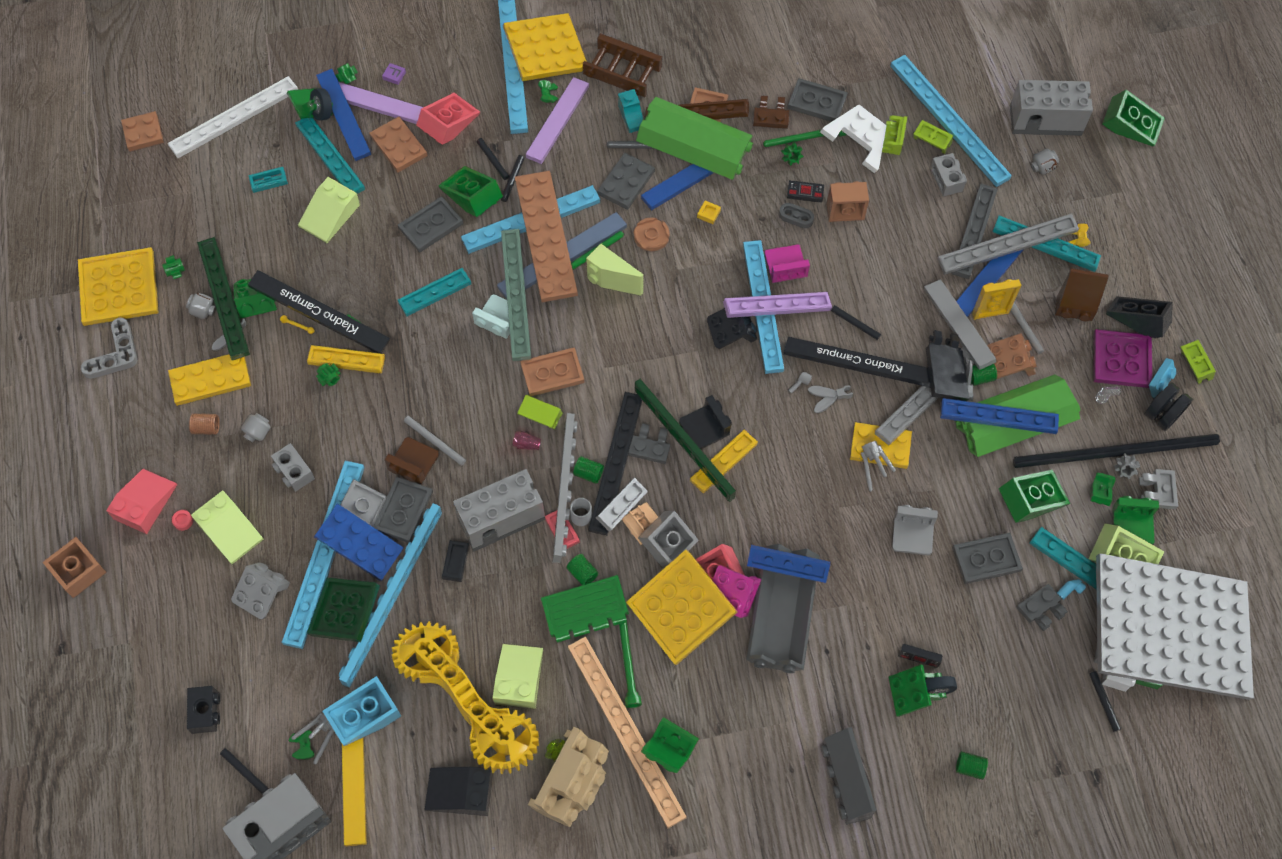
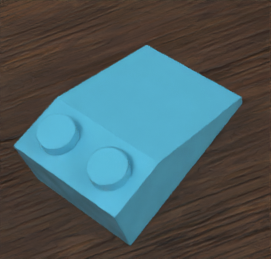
[323,676,401,746]

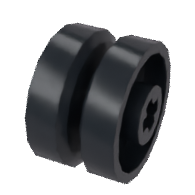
[1144,382,1194,431]

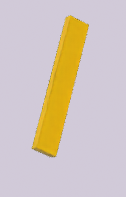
[342,737,367,847]

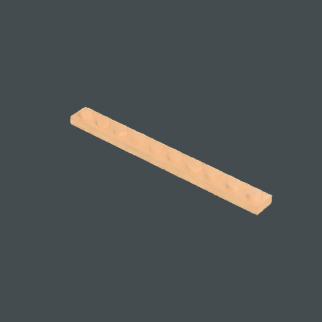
[568,637,686,829]

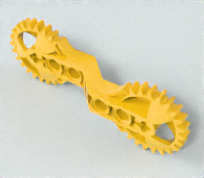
[392,621,539,774]

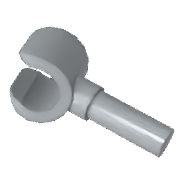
[788,372,812,393]

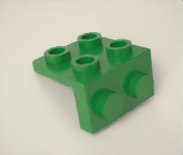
[233,279,277,319]
[1113,496,1159,545]
[641,717,699,773]

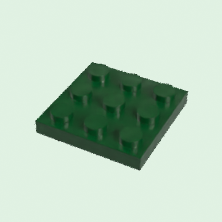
[307,577,380,643]

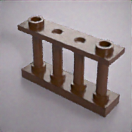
[583,33,662,97]

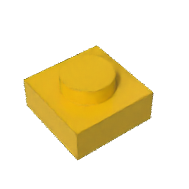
[697,201,721,224]

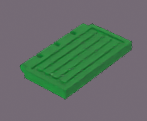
[541,575,629,643]

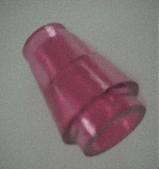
[512,431,541,450]

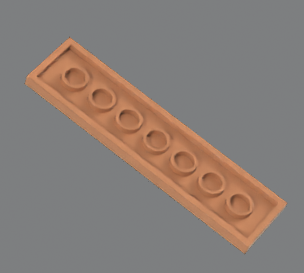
[515,171,578,302]

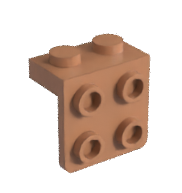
[987,333,1037,379]

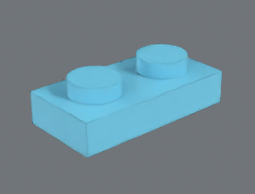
[1149,358,1176,398]

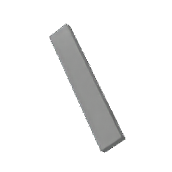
[924,279,996,370]

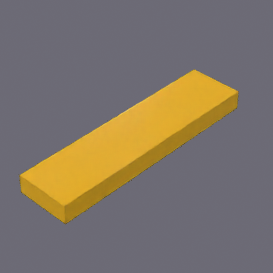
[307,345,385,374]
[690,430,758,494]

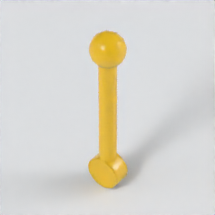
[280,315,315,334]

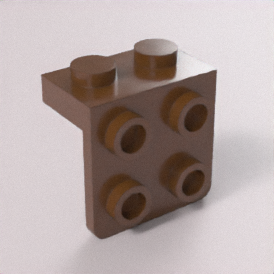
[385,437,439,485]

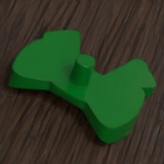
[538,80,558,103]
[288,730,315,760]

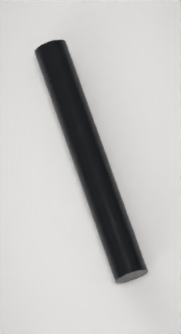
[476,138,509,180]
[501,155,524,202]
[831,305,881,340]
[1089,671,1121,732]
[220,748,269,795]

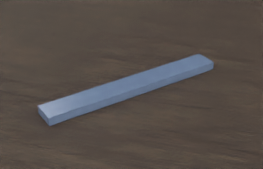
[497,212,627,299]

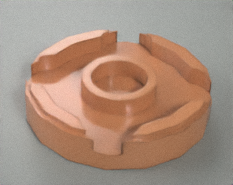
[634,217,670,251]

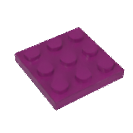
[1093,329,1152,388]

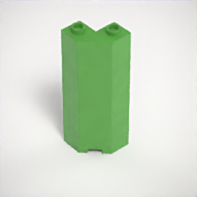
[636,97,753,180]
[955,374,1080,457]

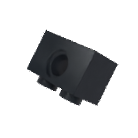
[187,686,220,734]

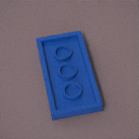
[314,503,404,581]

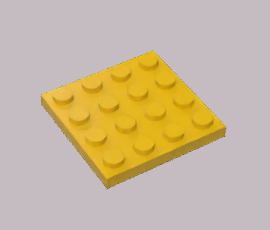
[503,13,586,81]
[78,247,159,326]
[626,550,737,665]

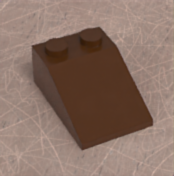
[1055,268,1109,321]

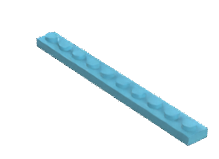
[498,0,528,134]
[890,55,1012,187]
[282,461,365,649]
[339,503,442,688]

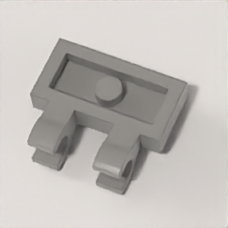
[1139,469,1178,509]

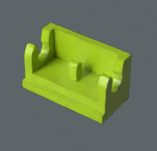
[882,115,907,155]
[913,120,953,154]
[1180,340,1216,384]
[517,395,563,429]

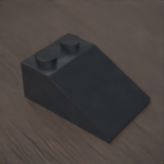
[1106,296,1173,338]
[424,767,493,816]

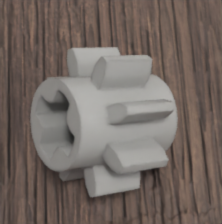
[1114,453,1140,479]

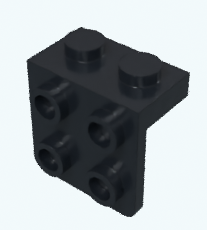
[707,308,758,349]
[679,395,732,449]

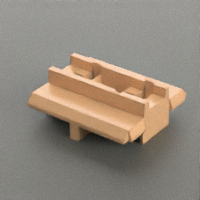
[622,502,658,545]

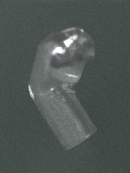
[1096,386,1121,404]

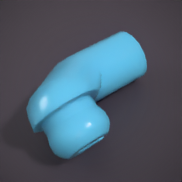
[1057,579,1086,600]

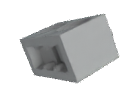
[930,153,967,197]
[271,443,315,492]

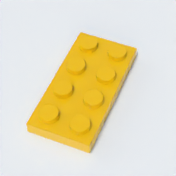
[168,354,251,406]

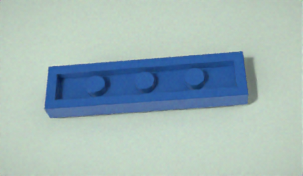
[747,545,830,583]

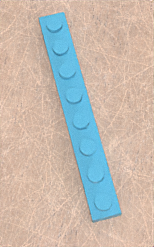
[461,185,600,254]
[743,240,784,374]

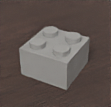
[638,511,699,567]

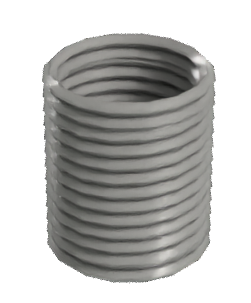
[570,498,592,526]

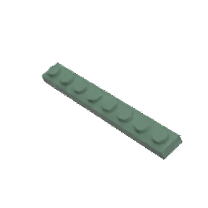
[501,229,532,361]

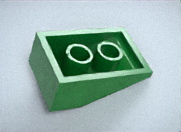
[1102,90,1165,146]
[438,166,503,217]
[998,470,1070,523]

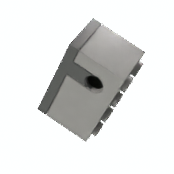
[1010,80,1093,136]
[453,469,545,552]
[222,773,332,859]

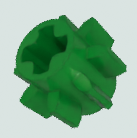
[335,63,358,84]
[781,142,804,166]
[162,255,185,279]
[316,363,341,386]

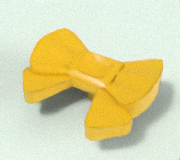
[1068,224,1090,247]

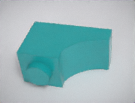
[618,89,644,133]

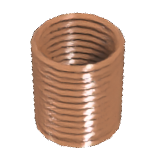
[189,414,219,435]

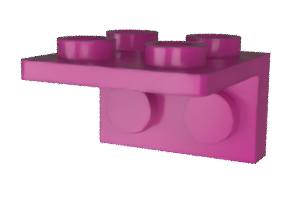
[764,245,810,283]
[713,565,761,618]

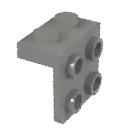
[892,505,938,555]
[231,563,290,619]

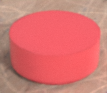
[172,510,193,531]

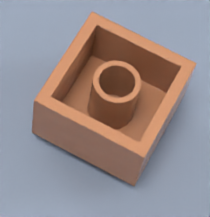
[826,181,869,222]
[42,537,107,598]

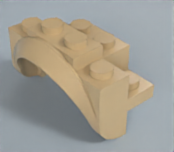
[528,727,609,827]

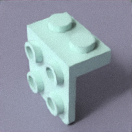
[472,295,510,339]

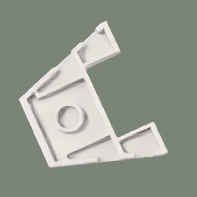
[820,105,887,173]

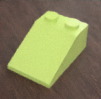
[298,177,360,243]
[586,244,643,296]
[191,491,264,564]
[1089,524,1164,564]
[493,644,543,709]

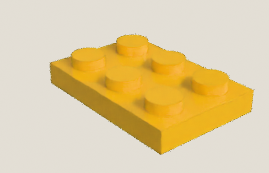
[972,279,1021,320]
[850,422,912,469]

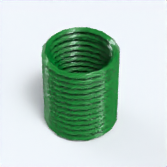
[971,364,997,386]
[573,456,604,484]
[566,554,599,585]
[956,751,988,780]

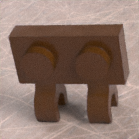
[753,96,789,129]

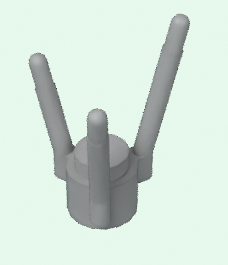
[861,441,896,492]
[292,713,335,764]

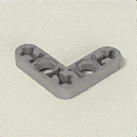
[81,318,138,379]

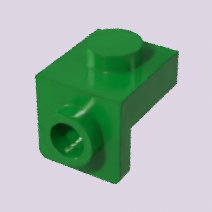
[1090,473,1116,506]

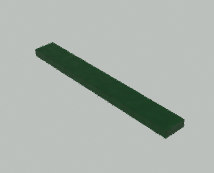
[197,237,250,361]
[635,379,736,502]

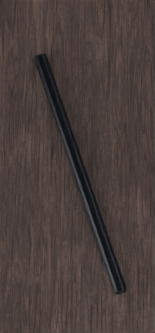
[1013,434,1220,468]

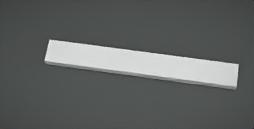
[168,76,298,158]

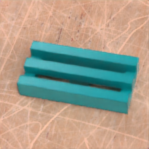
[248,167,288,193]

